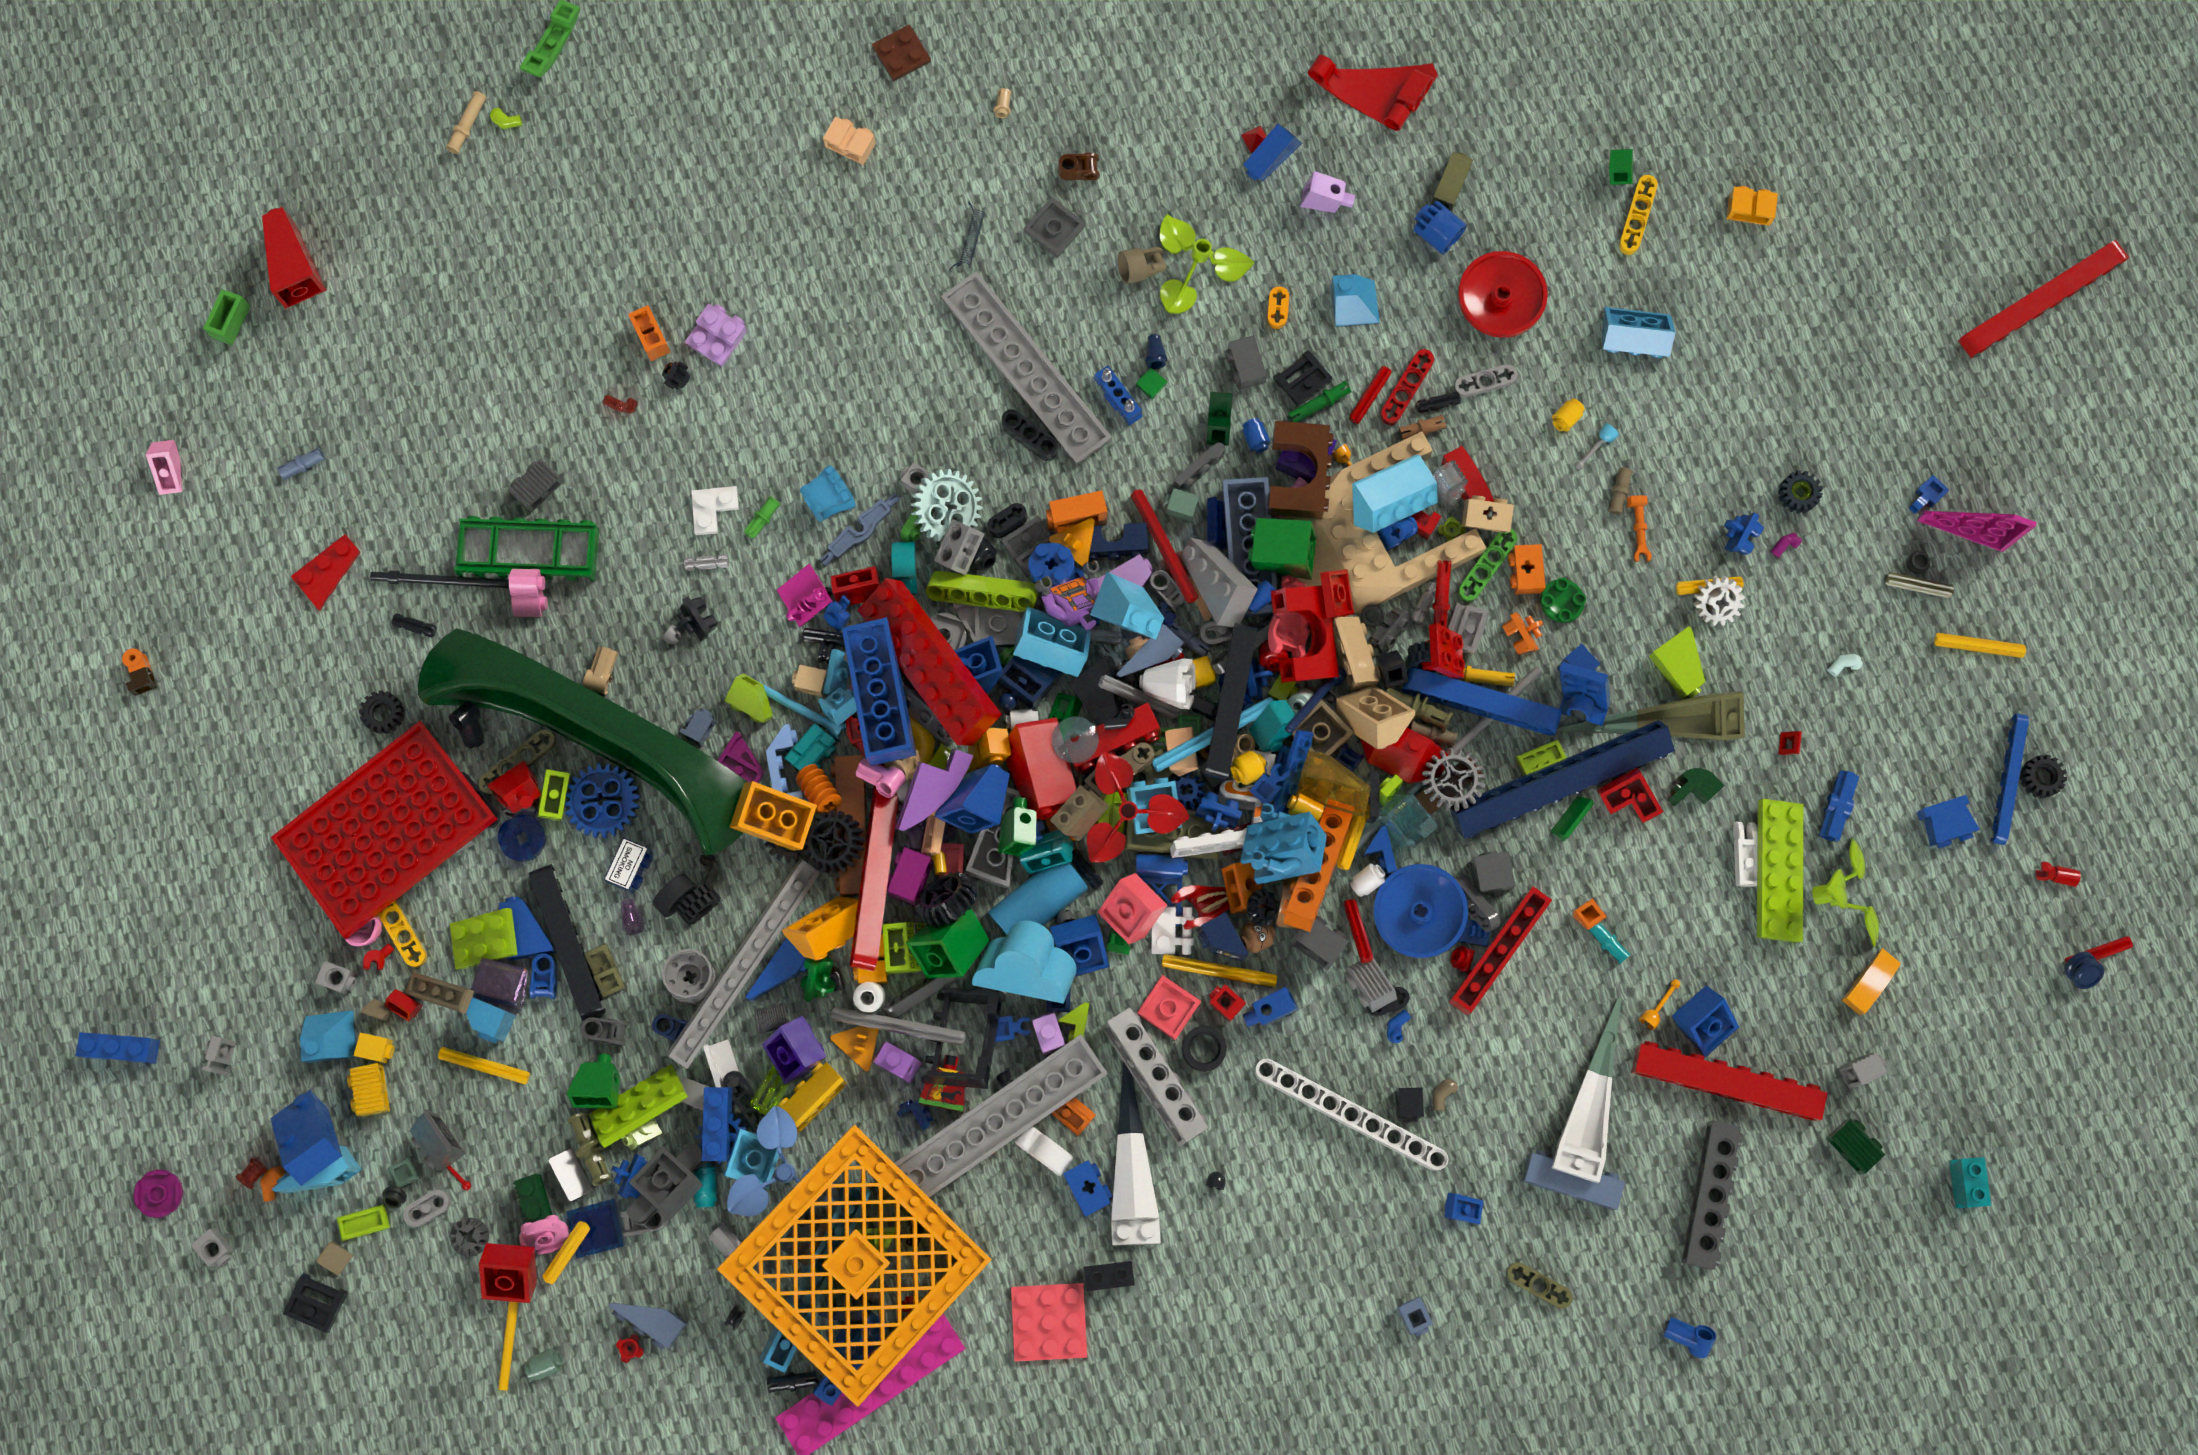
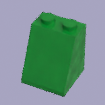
[1248,518,1317,580]
[906,909,989,979]

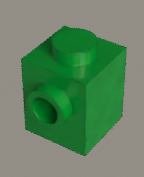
[1609,149,1634,185]

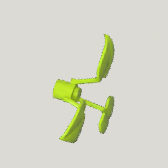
[1159,214,1254,314]
[1812,838,1879,947]

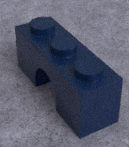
[1088,523,1148,562]

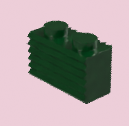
[1826,1118,1885,1175]
[513,1174,552,1223]

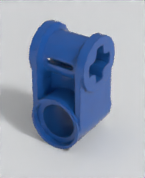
[1376,516,1418,552]
[529,953,558,1000]

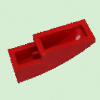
[1441,446,1494,515]

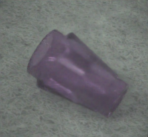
[620,899,645,936]

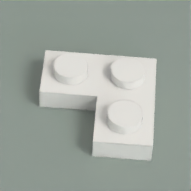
[691,486,739,535]

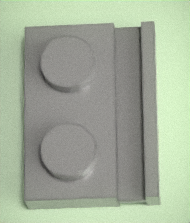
[1448,603,1490,655]
[202,1036,236,1075]

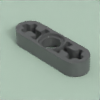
[1455,875,1500,932]

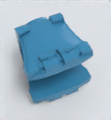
[800,465,856,522]

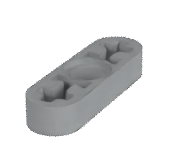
[1454,364,1518,398]

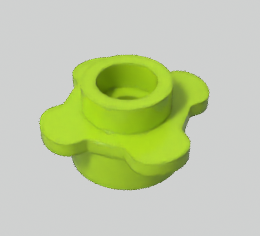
[1438,517,1465,542]

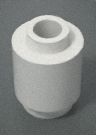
[1006,709,1038,731]
[1350,863,1385,897]

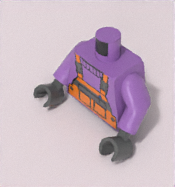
[1034,560,1099,630]

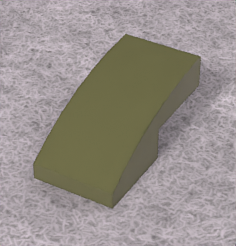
[584,943,625,998]

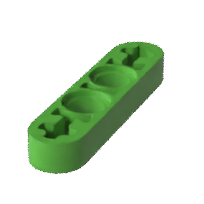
[1458,529,1517,602]

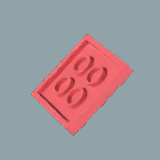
[1011,1283,1087,1361]

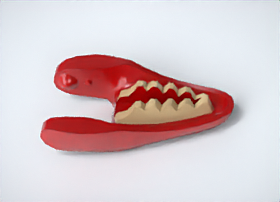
[1170,885,1230,930]

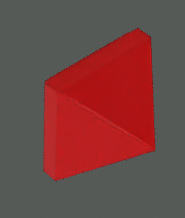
[1241,126,1267,153]
[1778,731,1802,755]

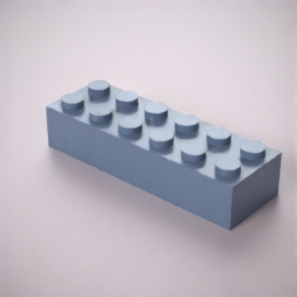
[1221,477,1277,618]

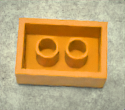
[730,781,817,851]

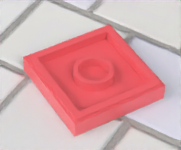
[1137,975,1201,1040]

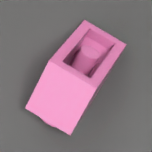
[146,440,182,495]

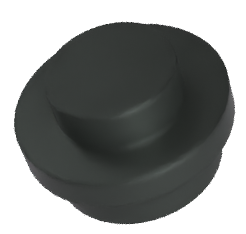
[1907,551,1930,574]
[1361,604,1384,627]
[382,1186,407,1208]

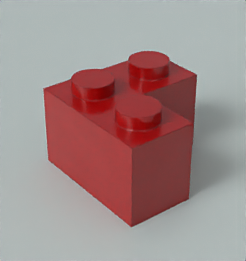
[1597,767,1663,823]

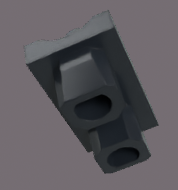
[676,596,718,641]

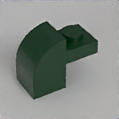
[1206,392,1233,446]
[1668,768,1725,806]

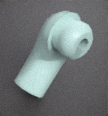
[1827,654,1863,677]

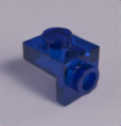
[896,1099,933,1131]

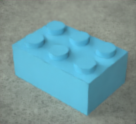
[1013,607,1091,677]

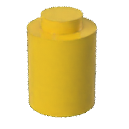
[1286,793,1324,822]

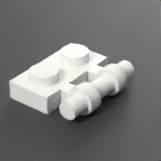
[1151,906,1194,955]

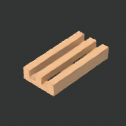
[921,809,945,857]

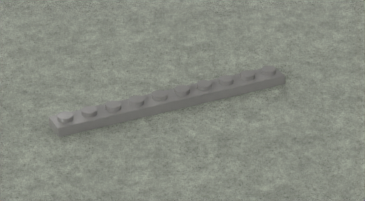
[666,859,820,1069]

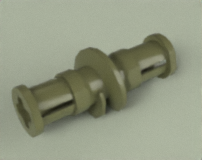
[1386,687,1453,732]
[567,1111,613,1186]

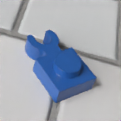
[1249,764,1290,804]
[995,1016,1031,1042]

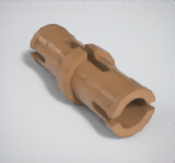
[1399,415,1446,441]

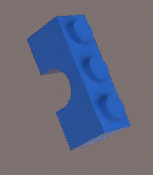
[76,1032,160,1064]
[702,1087,732,1161]

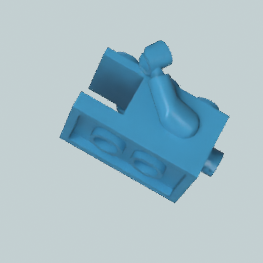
[1240,803,1327,884]

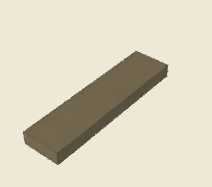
[405,972,474,1014]

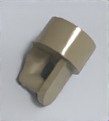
[1117,247,1166,284]

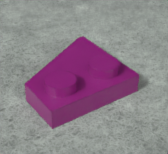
[717,731,765,783]

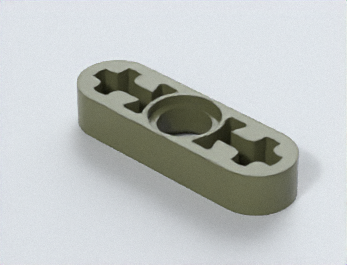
[1506,1263,1573,1308]

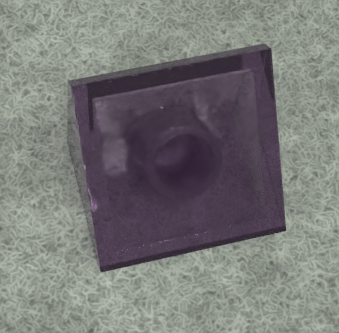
[470,958,528,1011]

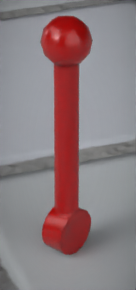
[447,1165,471,1190]

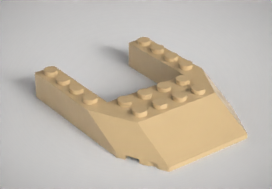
[1283,432,1486,613]

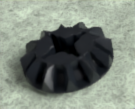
[1247,889,1279,927]

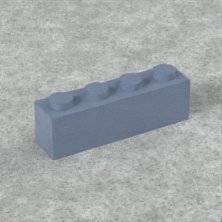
[1522,1150,1625,1210]

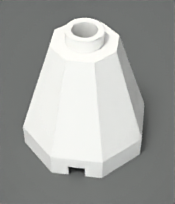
[1139,659,1196,709]

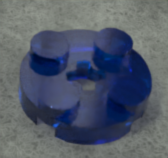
[497,815,546,862]

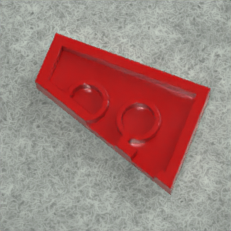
[291,534,361,611]

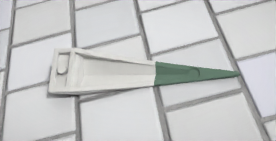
[1551,997,1621,1183]

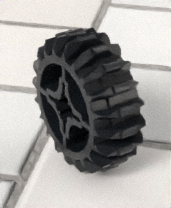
[804,810,866,874]
[915,871,978,928]

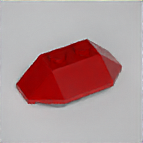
[1359,728,1448,784]

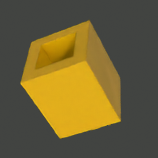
[353,1033,395,1064]

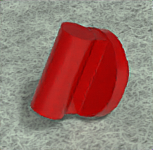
[1450,946,1475,974]

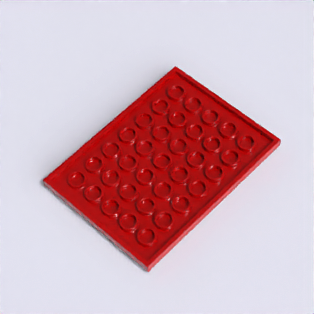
[271,720,497,939]

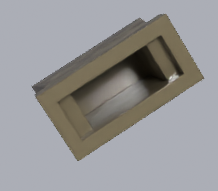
[1050,785,1110,841]

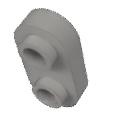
[1200,621,1244,647]
[403,1190,451,1227]

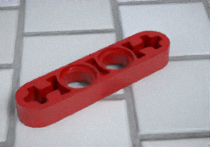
[1380,349,1434,425]

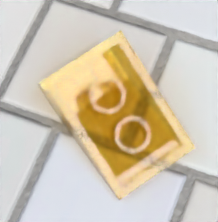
[1298,750,1371,817]

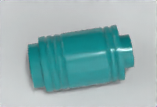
[693,1163,718,1208]

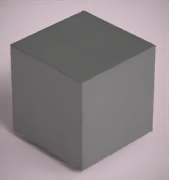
[1470,851,1515,895]

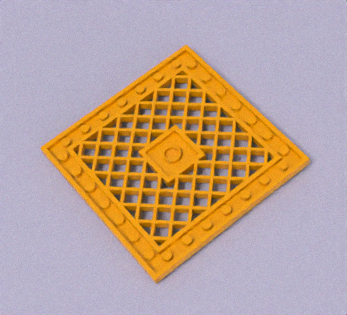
[716,1124,992,1407]

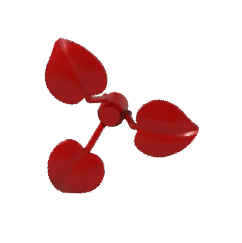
[1087,752,1189,862]

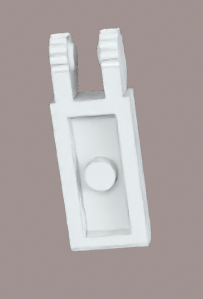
[1733,822,1758,887]

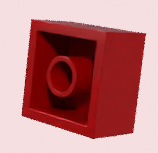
[479,1243,537,1303]

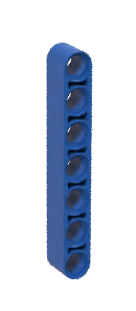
[1402,668,1562,735]

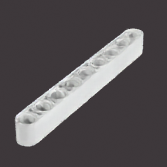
[1254,1059,1448,1171]

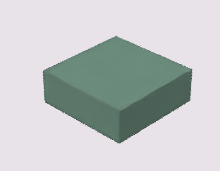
[388,1157,420,1188]

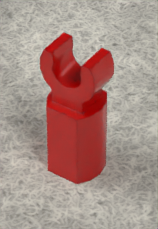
[2035,862,2081,887]

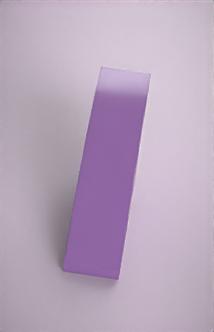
[895,749,973,831]

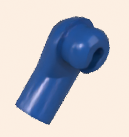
[1387,1009,1411,1044]

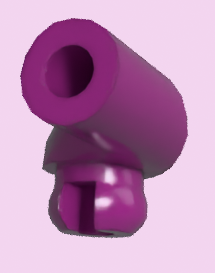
[1770,533,1802,558]

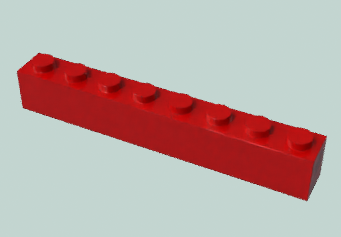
[1631,1041,1828,1122]

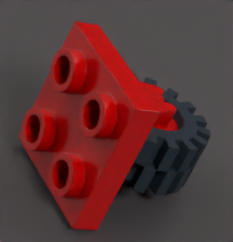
[1408,623,1465,680]

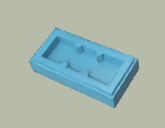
[823,649,850,696]

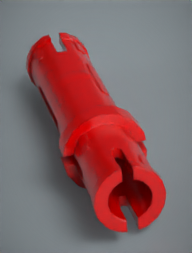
[1432,560,1452,628]

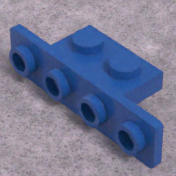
[1273,730,1314,814]
[813,1312,888,1406]

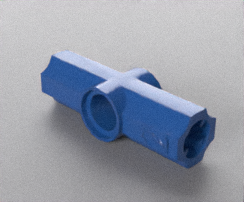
[1818,770,1859,842]

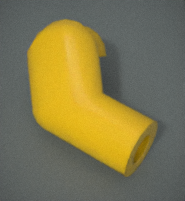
[930,850,947,875]

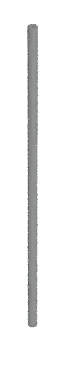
[1310,667,1542,884]

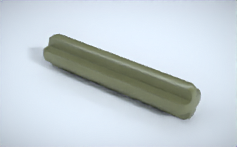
[1885,572,1954,598]

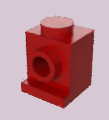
[1209,984,1246,1022]

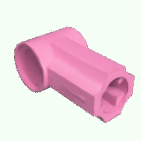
[856,758,906,798]

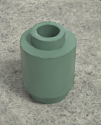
[524,1348,563,1381]

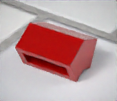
[385,989,423,1022]

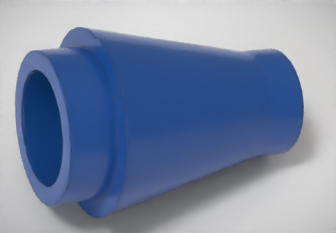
[1248,580,1276,614]

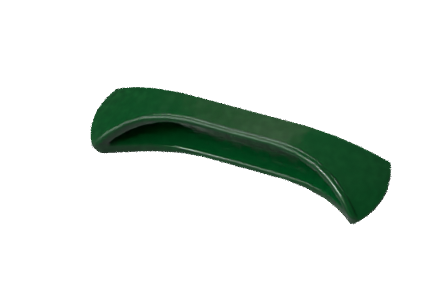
[418,628,747,855]

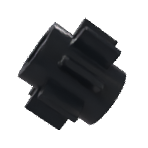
[662,361,690,389]

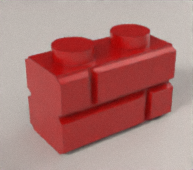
[831,566,881,606]

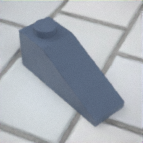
[1115,624,1184,679]

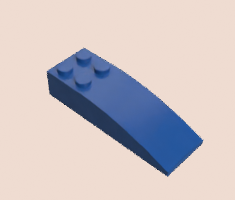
[842,617,917,766]

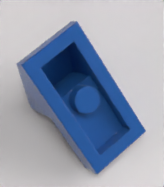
[1362,825,1397,875]
[1444,1193,1483,1225]

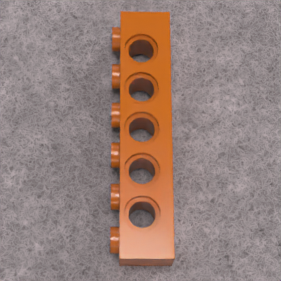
[1281,800,1355,932]

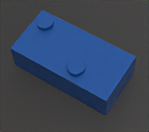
[270,1089,342,1186]

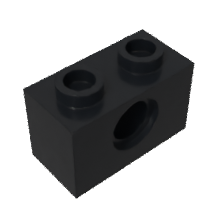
[1084,1261,1135,1291]

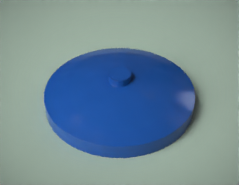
[1374,864,1468,958]

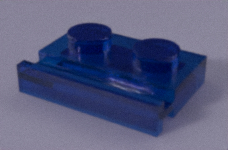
[1207,497,1226,550]

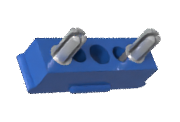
[1093,366,1143,426]

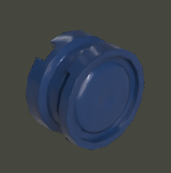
[2064,952,2105,989]

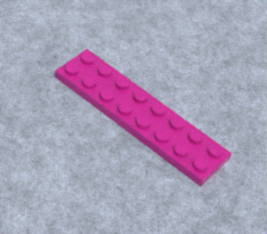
[775,1313,966,1455]

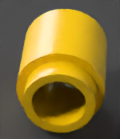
[1552,398,1585,431]

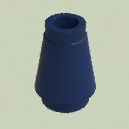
[1145,334,1167,369]

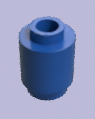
[1242,418,1271,453]

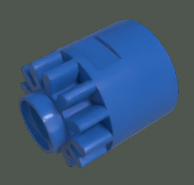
[1413,201,1467,255]

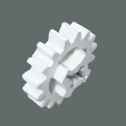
[1693,576,1745,626]

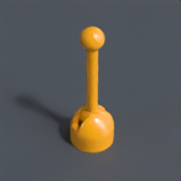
[1332,444,1352,466]
[1639,979,1680,1030]

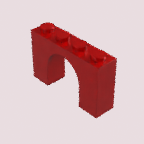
[1271,585,1339,683]

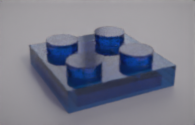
[566,1199,625,1259]

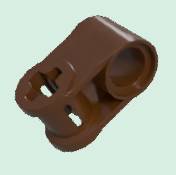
[1058,152,1100,181]

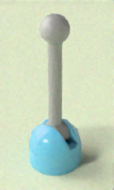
[1575,423,1619,470]

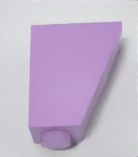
[1098,554,1153,590]

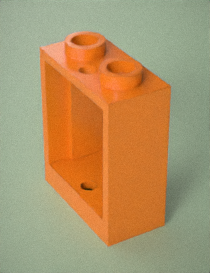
[1046,490,1108,535]

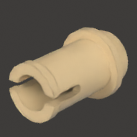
[993,88,1011,118]

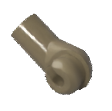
[1433,1079,1458,1111]

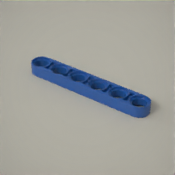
[1990,713,2029,845]

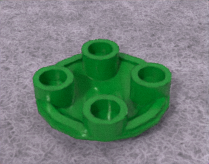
[1540,577,1586,623]

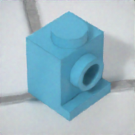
[818,687,857,726]

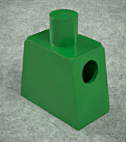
[998,797,1036,856]
[567,1053,620,1108]

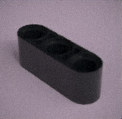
[1001,409,1057,461]

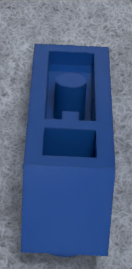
[745,938,807,1002]

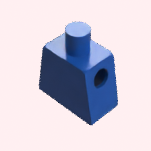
[1242,987,1299,1027]

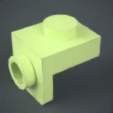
[621,1118,662,1152]

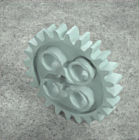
[911,469,983,542]

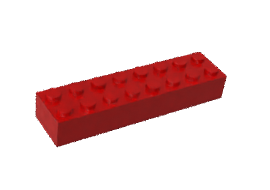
[858,578,1002,746]

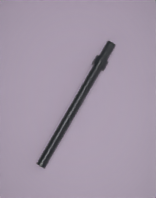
[370,570,509,588]

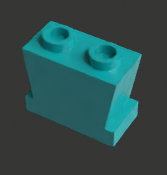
[1949,1157,1992,1208]

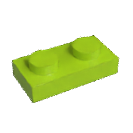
[1379,775,1403,807]

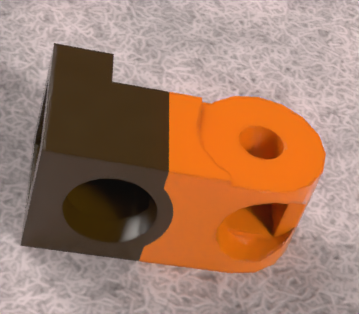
[122,648,157,696]

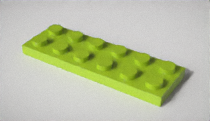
[1757,799,1804,942]

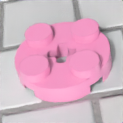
[519,1215,569,1254]

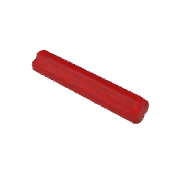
[1349,366,1392,424]
[1344,899,1373,963]
[2065,936,2133,964]

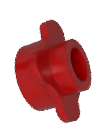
[616,1334,644,1363]

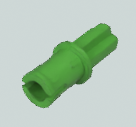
[744,496,781,539]

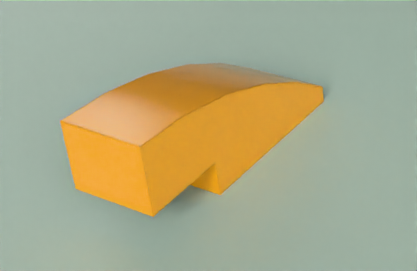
[1841,948,1901,1016]

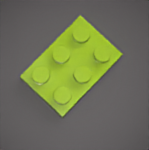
[449,908,518,970]

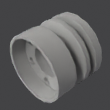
[662,949,717,1006]

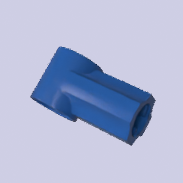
[1664,1317,1716,1358]

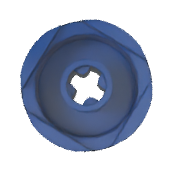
[1028,543,1076,593]

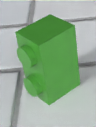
[203,289,251,345]

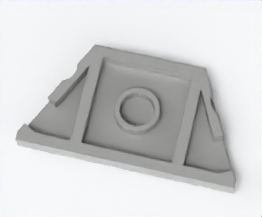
[953,599,1041,647]

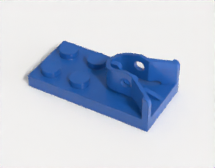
[1559,662,1610,726]

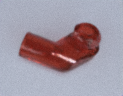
[603,395,638,414]

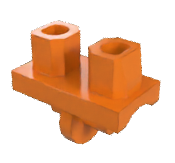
[1502,612,1544,655]

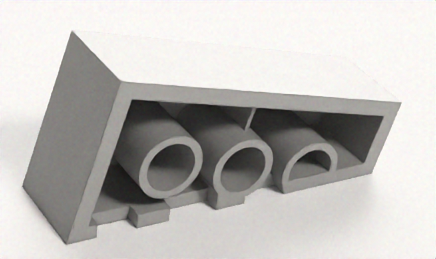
[1181,538,1258,627]
[964,787,1020,889]

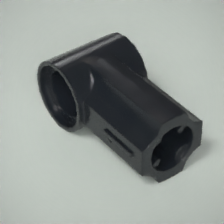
[449,701,484,749]

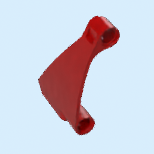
[1307,55,1438,131]

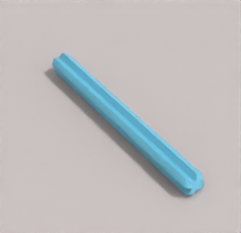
[1152,697,1273,772]

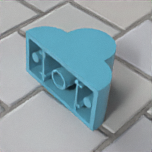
[972,920,1077,1004]

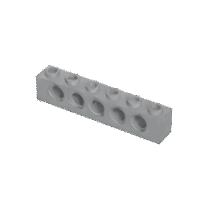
[1101,1007,1209,1147]

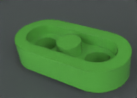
[900,507,933,542]

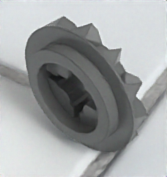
[449,1218,489,1257]

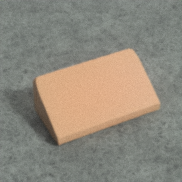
[1165,727,1198,777]

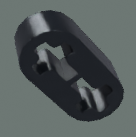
[987,503,1028,538]
[1366,987,1410,1017]

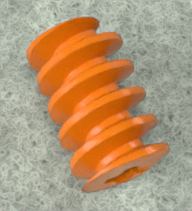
[796,764,842,814]

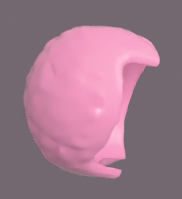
[345,915,382,947]

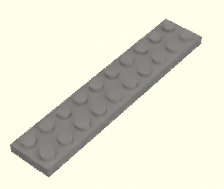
[941,271,1112,466]
[894,1034,1108,1197]

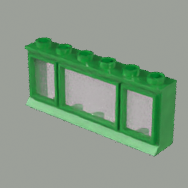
[454,516,599,582]

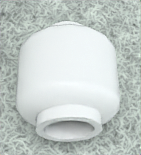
[853,982,885,1013]

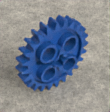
[564,763,641,839]

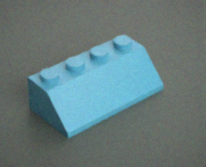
[1352,455,1438,533]

